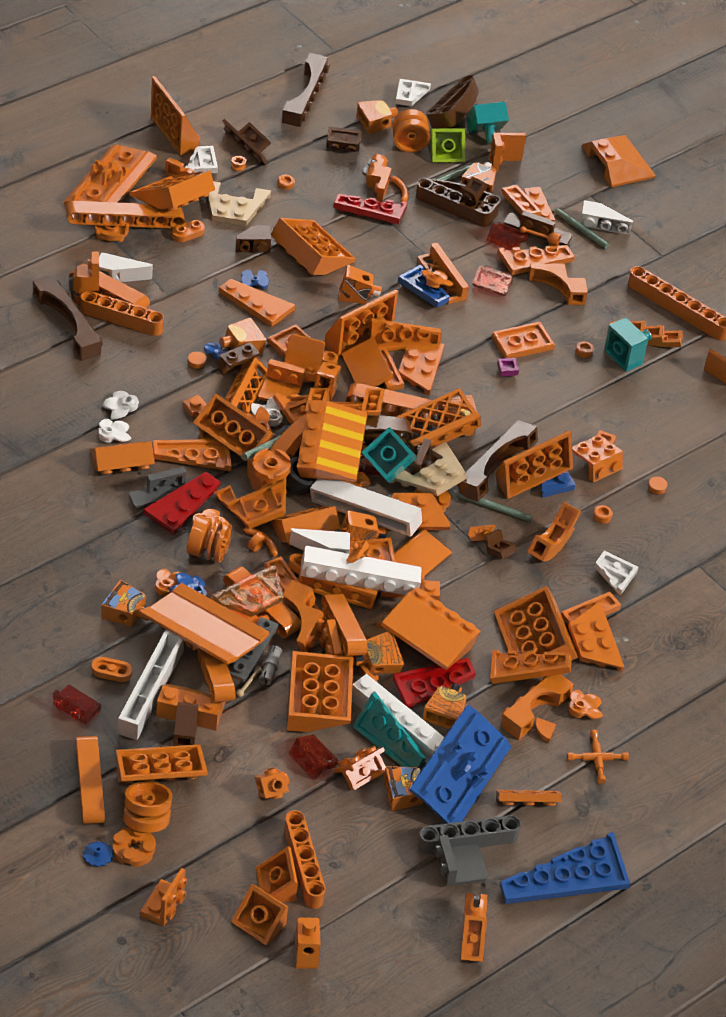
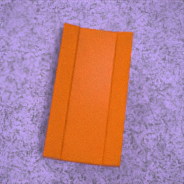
[63,144,157,205]
[139,583,269,664]

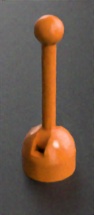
[520,226,561,246]

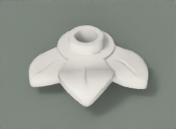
[102,391,139,420]
[251,397,283,426]
[98,419,131,443]

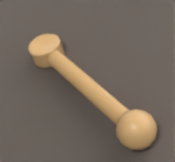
[236,666,262,697]

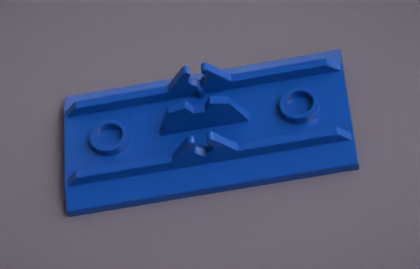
[408,705,511,824]

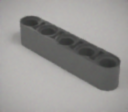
[418,815,521,854]

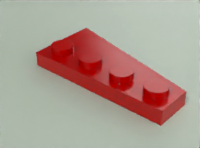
[333,194,408,224]
[143,472,221,535]
[393,658,476,709]

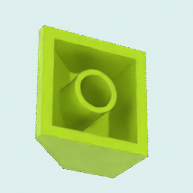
[429,129,466,163]

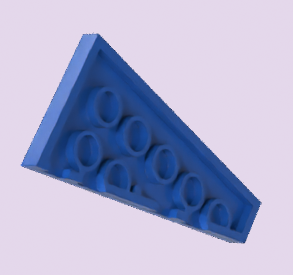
[500,832,630,904]

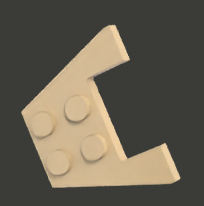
[207,181,271,226]
[391,442,467,496]

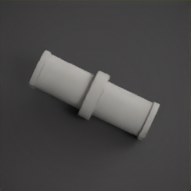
[258,645,282,685]

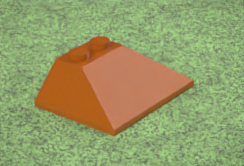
[581,135,656,188]
[305,388,385,416]

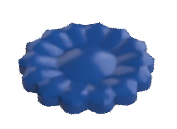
[84,841,113,867]

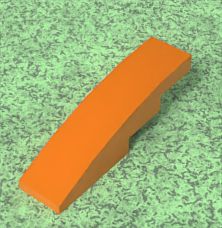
[610,321,683,347]
[268,414,306,466]

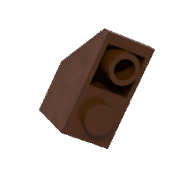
[235,225,271,252]
[173,702,199,746]

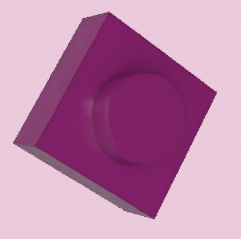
[497,358,519,376]

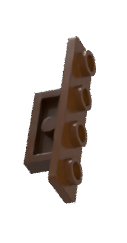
[222,119,271,165]
[504,211,572,246]

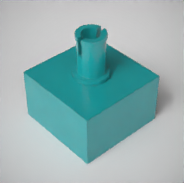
[466,101,509,145]
[604,317,652,372]
[362,427,417,483]

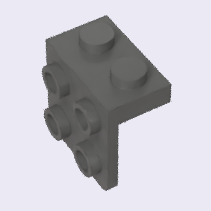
[435,835,488,886]

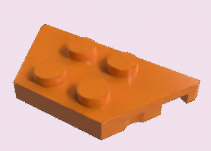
[398,343,445,395]
[377,493,450,530]
[568,602,624,671]

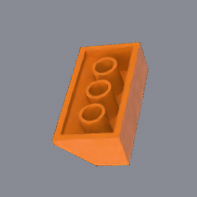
[193,393,276,461]

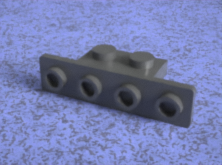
[129,467,199,509]
[228,617,278,682]

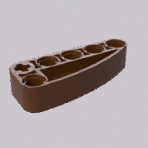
[426,75,479,129]
[416,178,500,227]
[361,416,413,452]

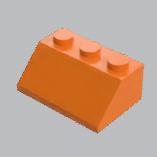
[90,441,155,474]
[270,506,341,545]
[156,683,226,730]

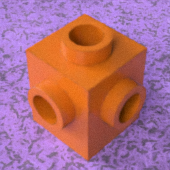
[254,767,290,799]

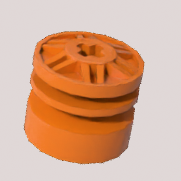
[187,515,232,563]

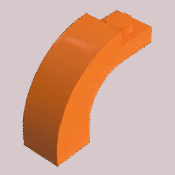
[527,502,582,562]

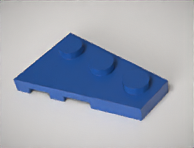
[397,265,450,308]

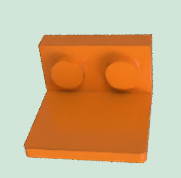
[489,133,526,172]
[258,359,305,401]
[140,868,187,926]

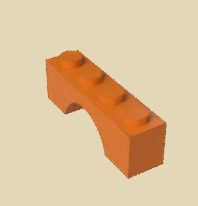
[500,674,574,740]

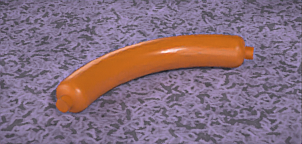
[390,176,409,204]
[243,527,278,558]

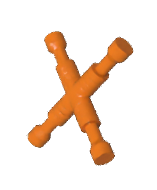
[567,730,629,784]

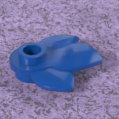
[169,573,207,596]

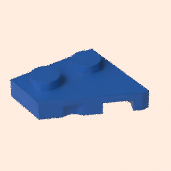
[541,471,576,498]

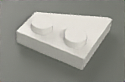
[395,79,431,106]
[185,146,218,173]
[594,551,638,595]

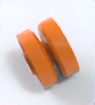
[392,109,430,153]
[123,781,172,833]

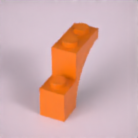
[528,263,588,305]
[282,580,326,652]

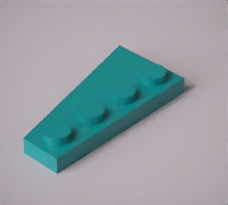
[353,692,426,769]

